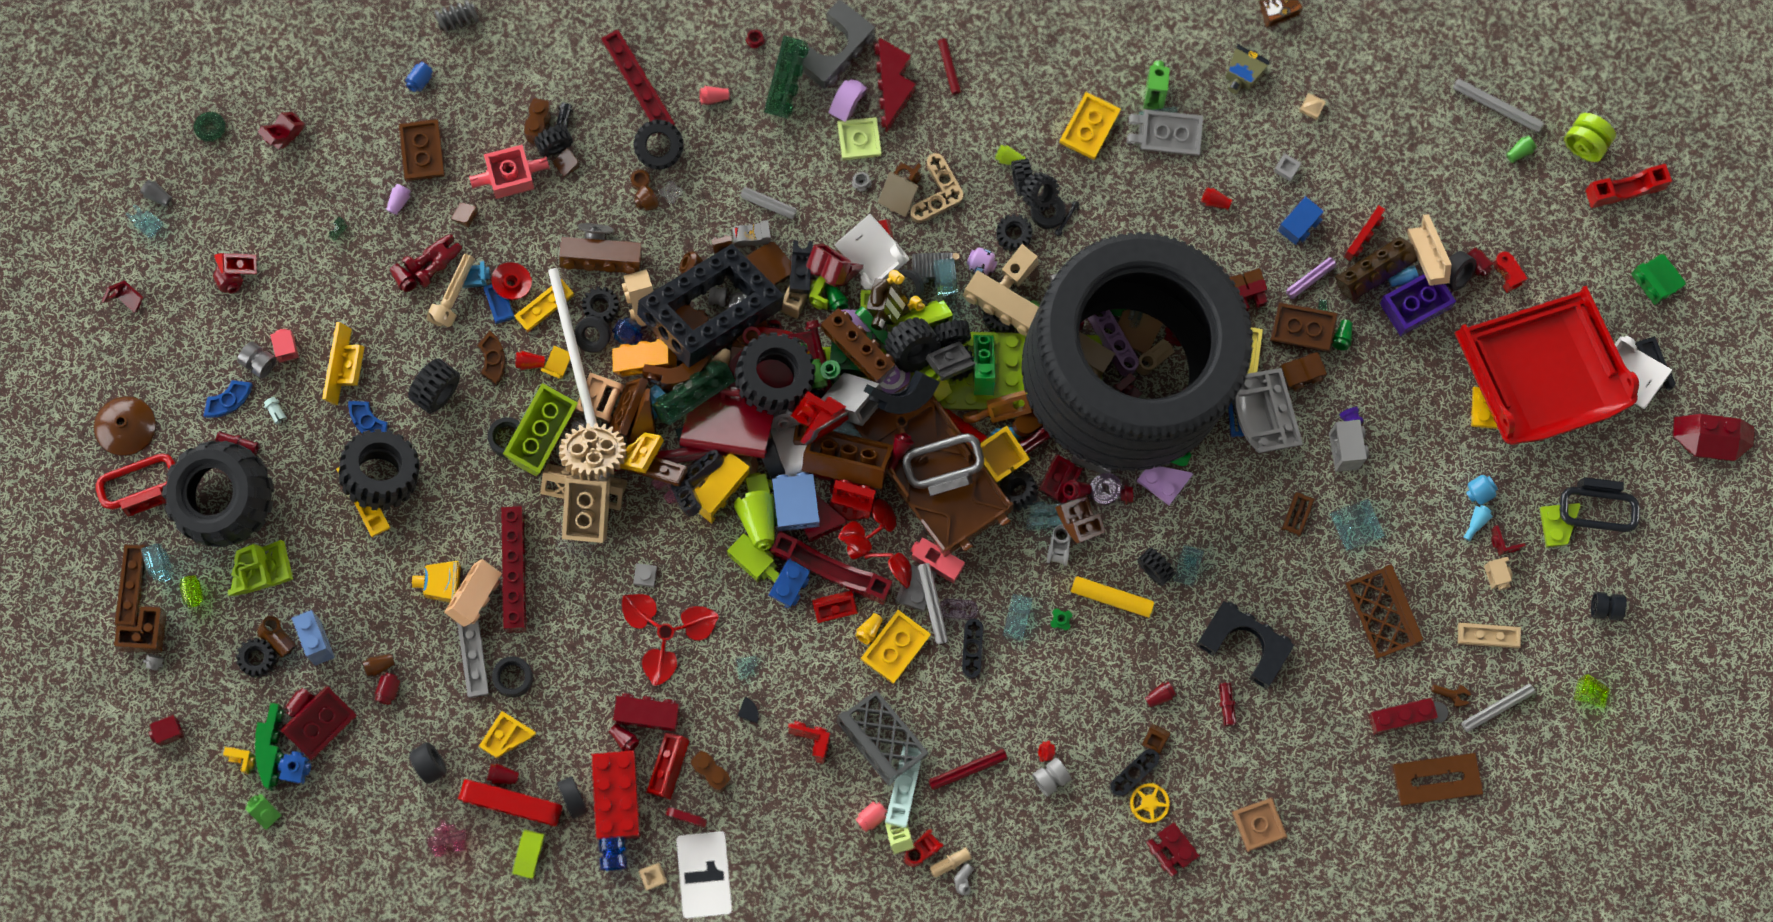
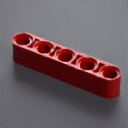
[458,779,563,827]

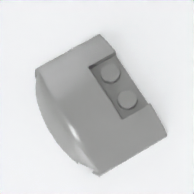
[1234,368,1303,453]

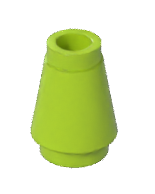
[995,145,1026,166]

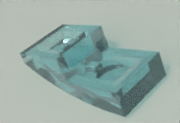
[1002,593,1033,641]

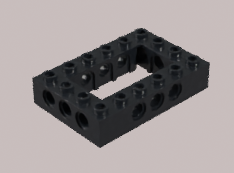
[637,244,784,368]

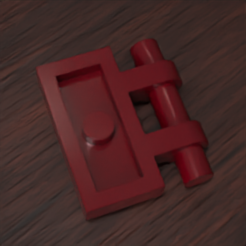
[1146,822,1200,877]

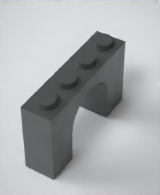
[789,0,875,89]

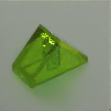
[1573,674,1610,708]

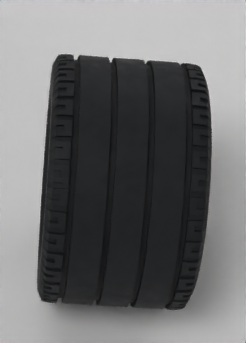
[1022,232,1253,471]

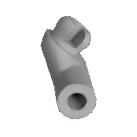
[954,863,974,895]

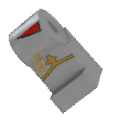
[732,220,771,246]

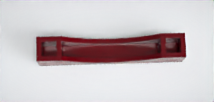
[771,531,893,605]

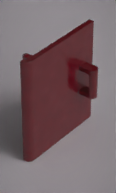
[680,382,775,458]

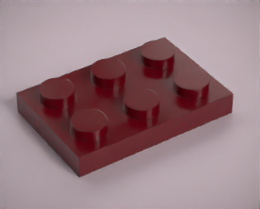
[281,685,357,760]

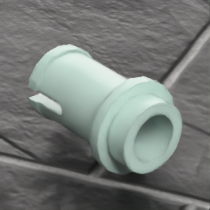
[264,397,287,424]

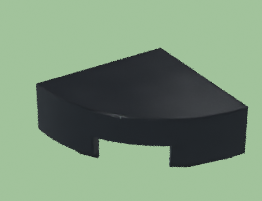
[738,697,759,724]

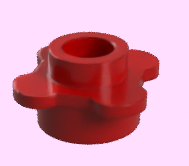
[1038,740,1055,762]

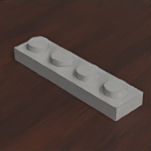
[457,618,489,698]

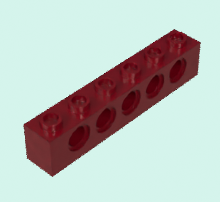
[501,506,527,633]

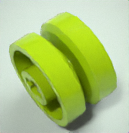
[1564,113,1616,162]

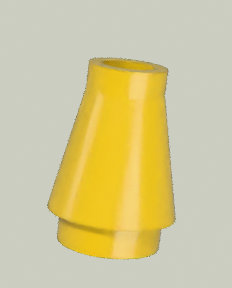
[855,613,883,645]

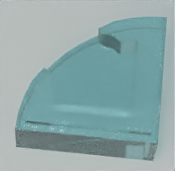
[736,656,757,681]

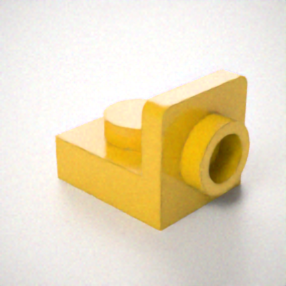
[223,747,256,774]

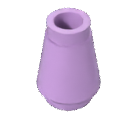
[386,184,411,215]

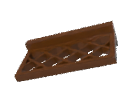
[1345,564,1424,659]

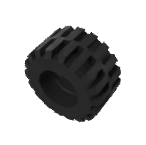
[633,120,684,170]
[885,317,941,373]
[408,358,460,414]

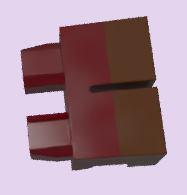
[1229,268,1268,311]

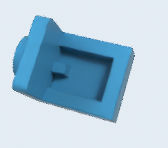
[463,261,490,288]

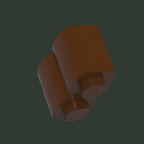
[524,98,551,144]
[1279,352,1327,392]
[690,750,731,794]

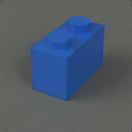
[1278,196,1324,245]

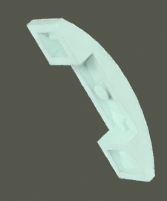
[885,746,921,828]

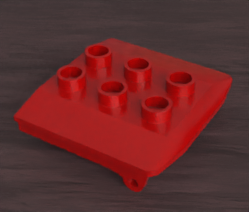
[1455,286,1639,445]

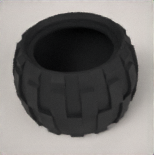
[163,441,274,547]

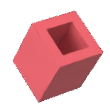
[270,329,299,363]

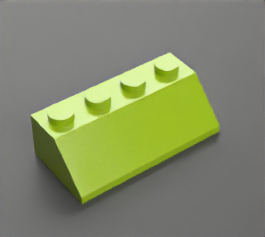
[503,383,578,477]

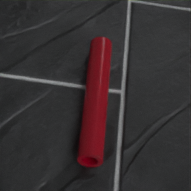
[938,38,961,95]

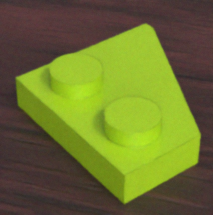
[1540,503,1580,548]

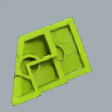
[228,540,293,597]

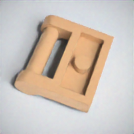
[575,372,624,423]

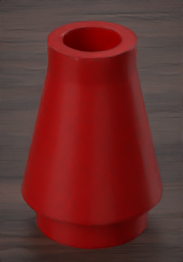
[1201,187,1232,210]
[515,350,545,370]

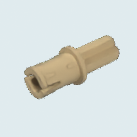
[930,847,972,877]

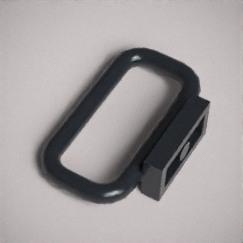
[1560,477,1640,532]

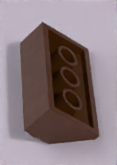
[802,431,893,489]

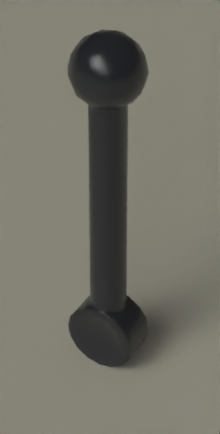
[1055,201,1080,236]

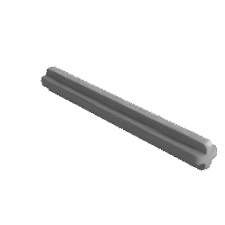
[1453,79,1544,132]

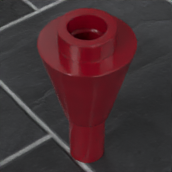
[889,433,914,470]

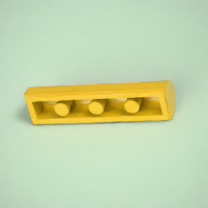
[1071,576,1154,618]

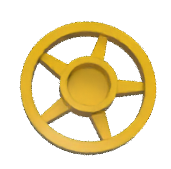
[1130,783,1170,823]

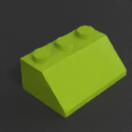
[887,300,953,332]

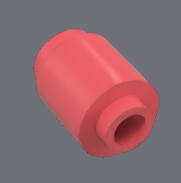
[856,802,887,832]

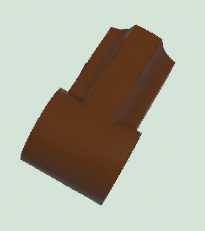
[257,616,297,658]

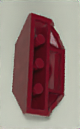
[1673,414,1754,462]

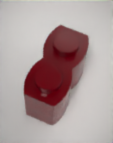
[806,243,852,286]

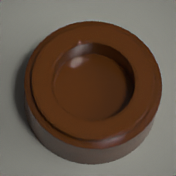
[630,169,650,190]

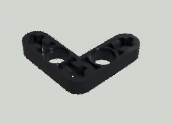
[670,450,724,517]

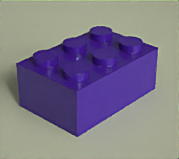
[1379,274,1456,337]

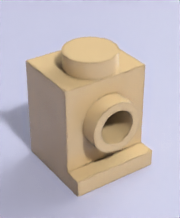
[1484,557,1512,591]

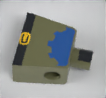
[1225,44,1271,94]

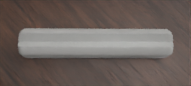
[741,187,797,219]

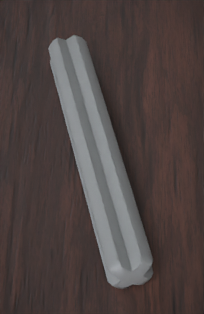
[918,563,948,644]
[1462,684,1535,732]

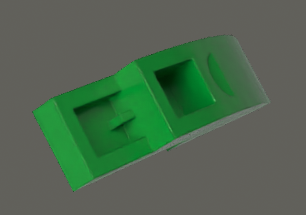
[255,703,284,791]

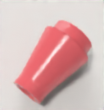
[700,86,729,106]

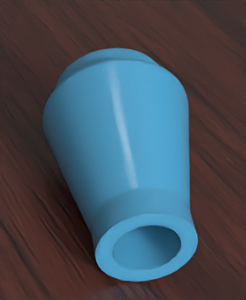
[1388,265,1419,287]

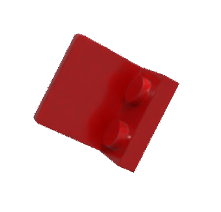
[788,721,830,764]

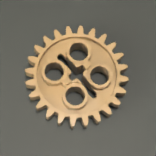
[559,423,626,481]

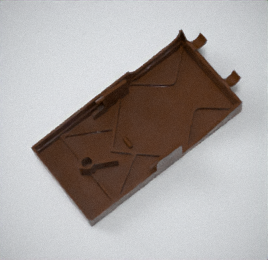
[852,383,1013,557]

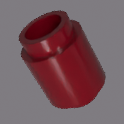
[1467,247,1493,277]
[374,673,401,705]
[285,687,315,718]

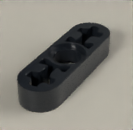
[962,618,983,679]
[1109,749,1159,797]

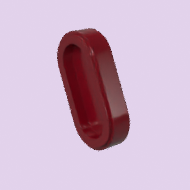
[665,808,708,829]

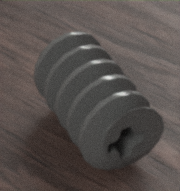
[434,0,478,33]

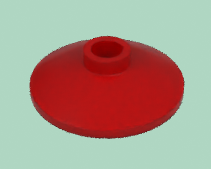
[491,262,532,300]

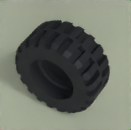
[734,332,816,415]
[339,429,420,510]

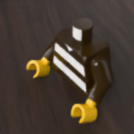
[867,270,925,331]

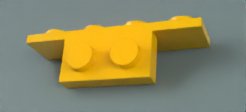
[322,322,365,405]

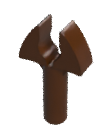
[1431,684,1471,707]

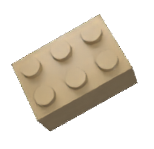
[562,474,611,543]

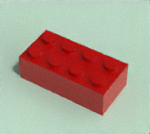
[592,751,640,841]

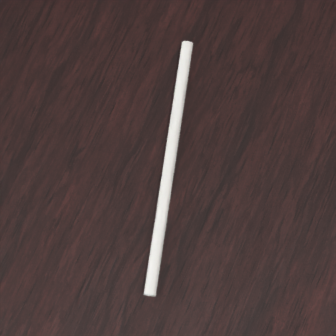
[548,268,610,477]

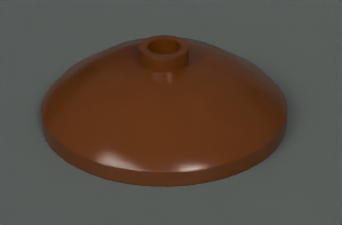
[94,396,156,456]

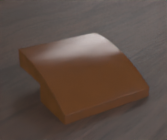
[746,241,792,286]
[1055,496,1106,543]

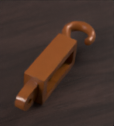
[962,390,1031,423]

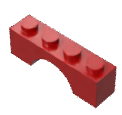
[1585,164,1672,209]

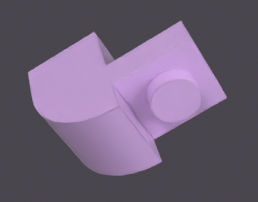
[828,79,867,122]

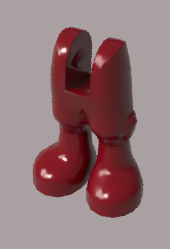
[401,234,463,288]

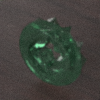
[193,112,226,142]

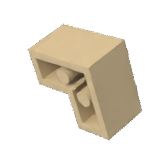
[622,269,654,327]

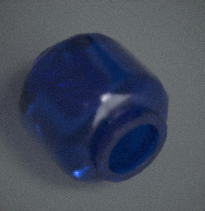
[612,317,643,345]

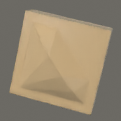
[1299,93,1326,120]
[639,862,667,891]

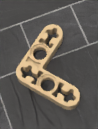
[910,153,963,223]

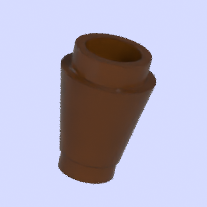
[362,654,395,677]

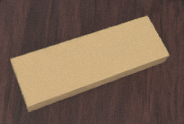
[1458,623,1521,649]

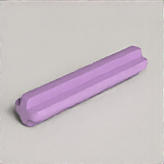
[1286,257,1336,299]

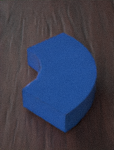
[204,380,253,418]
[348,401,388,433]

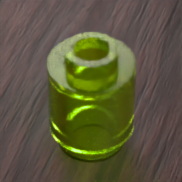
[179,575,204,608]

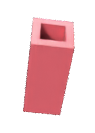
[910,537,965,584]

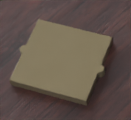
[877,172,919,217]

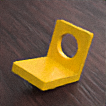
[541,346,570,379]

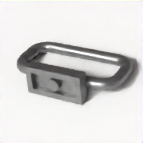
[903,434,985,496]

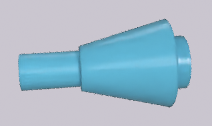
[1463,505,1493,541]

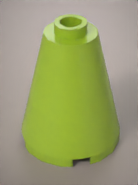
[734,490,775,550]

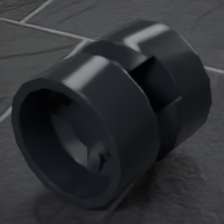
[1591,591,1627,621]

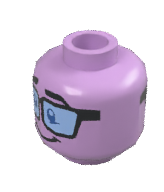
[967,247,998,275]

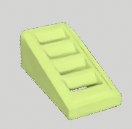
[885,820,914,854]

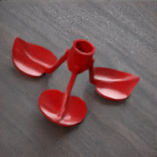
[838,499,912,589]
[622,594,719,686]

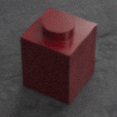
[148,715,185,747]

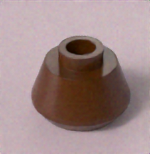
[633,186,659,212]
[679,251,703,274]

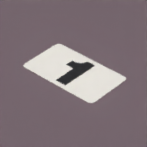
[677,831,732,918]

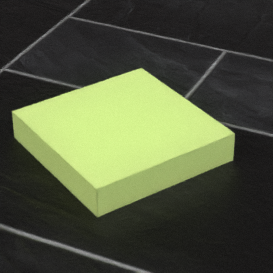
[838,117,881,160]

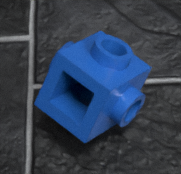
[278,751,311,784]

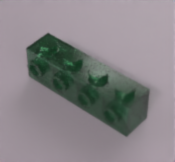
[764,35,809,119]
[652,361,736,425]

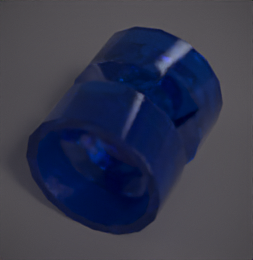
[598,837,628,871]

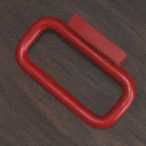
[96,453,175,517]

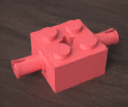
[469,145,550,199]

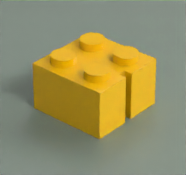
[973,426,1030,483]

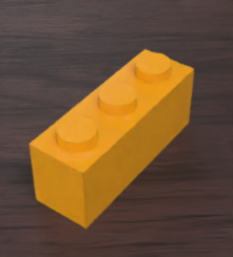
[612,339,677,377]

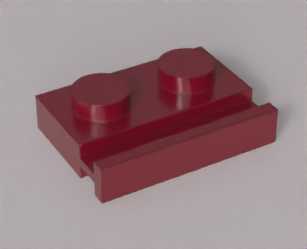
[1038,454,1082,504]

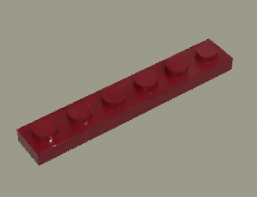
[601,29,675,136]

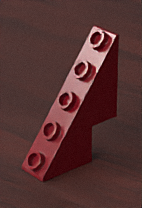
[874,38,915,132]

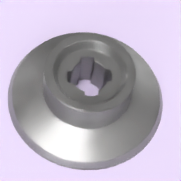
[578,223,614,240]

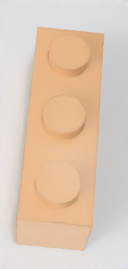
[444,559,502,627]

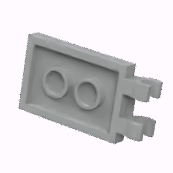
[1127,110,1203,156]

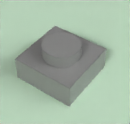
[1273,153,1301,181]
[633,563,657,587]

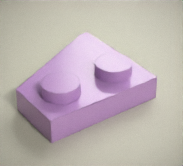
[1137,466,1193,505]

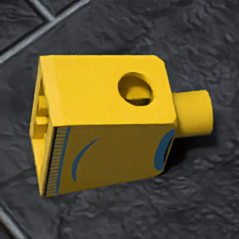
[412,561,461,603]

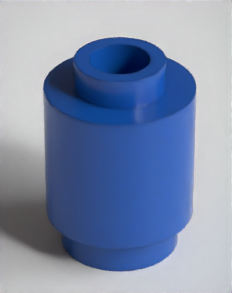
[405,62,433,92]

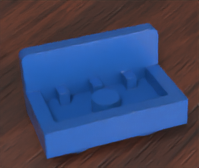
[768,559,810,609]

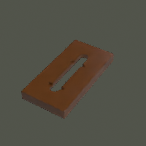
[1392,753,1484,806]

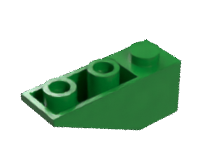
[973,335,995,395]

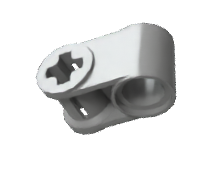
[1046,525,1071,566]

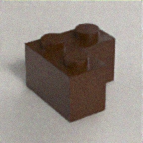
[114,606,167,653]

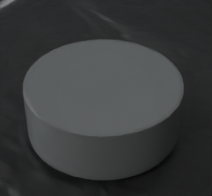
[1433,702,1448,723]

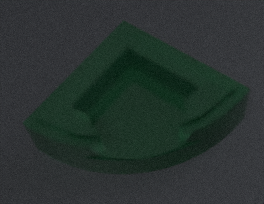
[329,216,348,242]

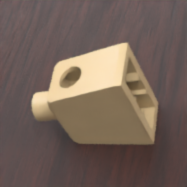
[999,244,1039,289]

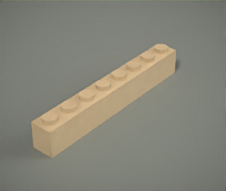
[963,270,1115,378]

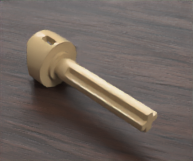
[427,254,475,327]

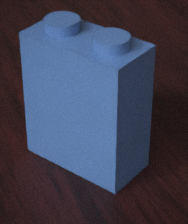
[772,472,819,532]
[292,610,335,666]

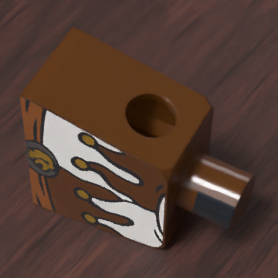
[1258,0,1303,28]

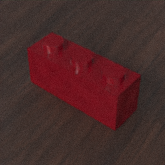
[613,693,680,732]
[1368,697,1438,735]

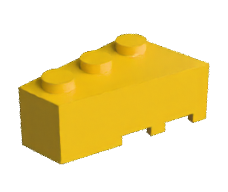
[695,453,750,523]

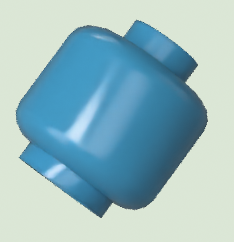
[1466,475,1498,505]

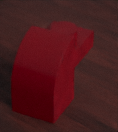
[258,112,306,150]

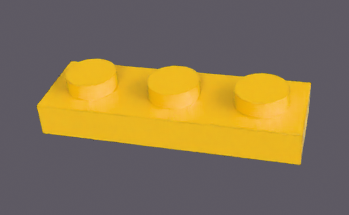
[514,279,575,332]

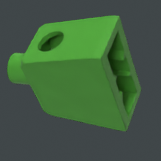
[1143,61,1170,111]

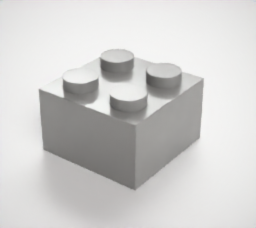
[1329,420,1369,472]

